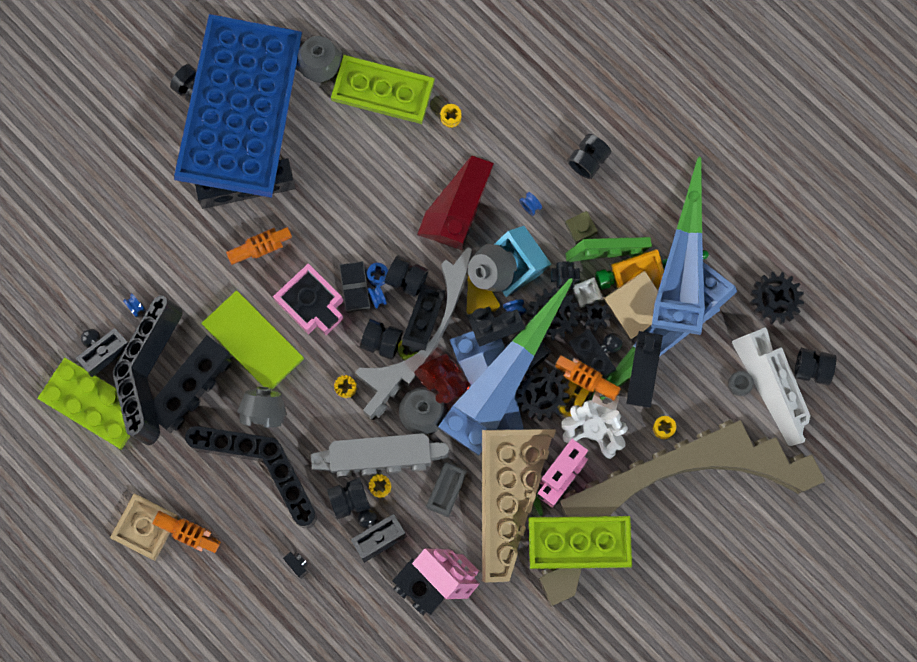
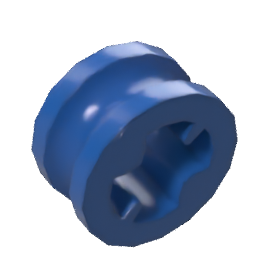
[519,192,542,216]
[367,263,388,286]
[367,284,387,308]
[123,293,146,318]
[503,299,527,316]

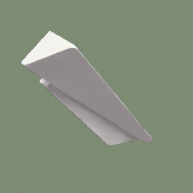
[732,327,810,446]

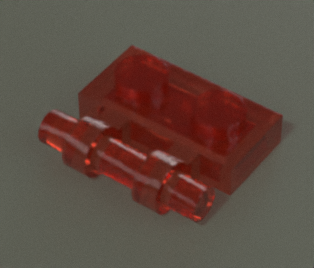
[414,354,470,403]

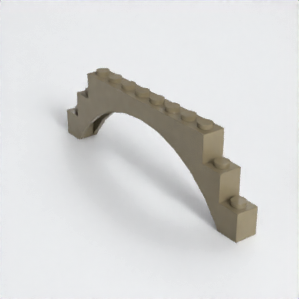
[538,419,825,607]

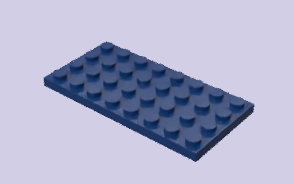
[174,14,302,198]

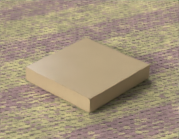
[603,271,658,339]
[110,493,179,561]

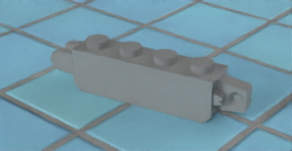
[311,434,450,478]

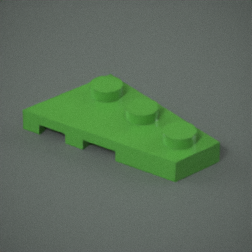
[565,237,652,262]

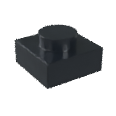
[283,552,309,579]

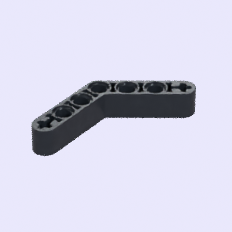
[113,295,183,445]
[185,426,317,528]

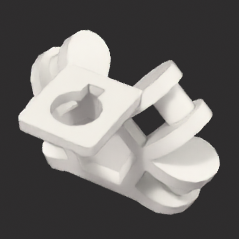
[562,391,628,459]

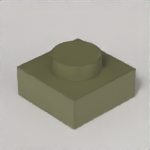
[565,211,598,244]

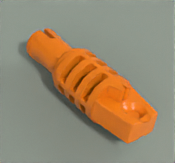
[226,227,292,265]
[555,356,621,401]
[152,511,221,553]

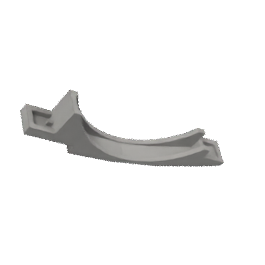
[355,247,472,420]

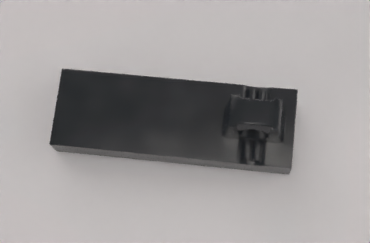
[402,284,446,353]
[626,331,663,408]

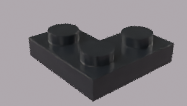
[467,306,525,347]

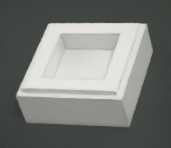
[572,277,603,309]

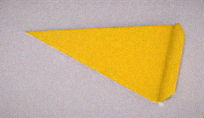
[466,275,500,315]

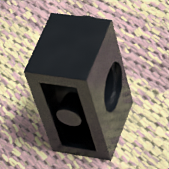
[392,558,446,616]

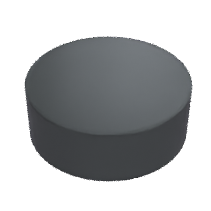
[728,371,754,396]

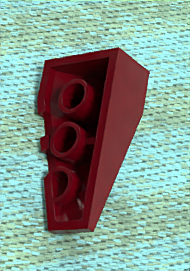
[417,156,494,251]

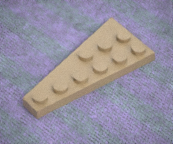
[482,429,556,583]

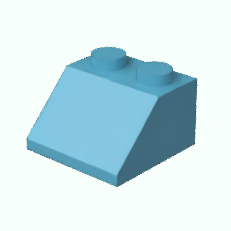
[494,226,552,297]

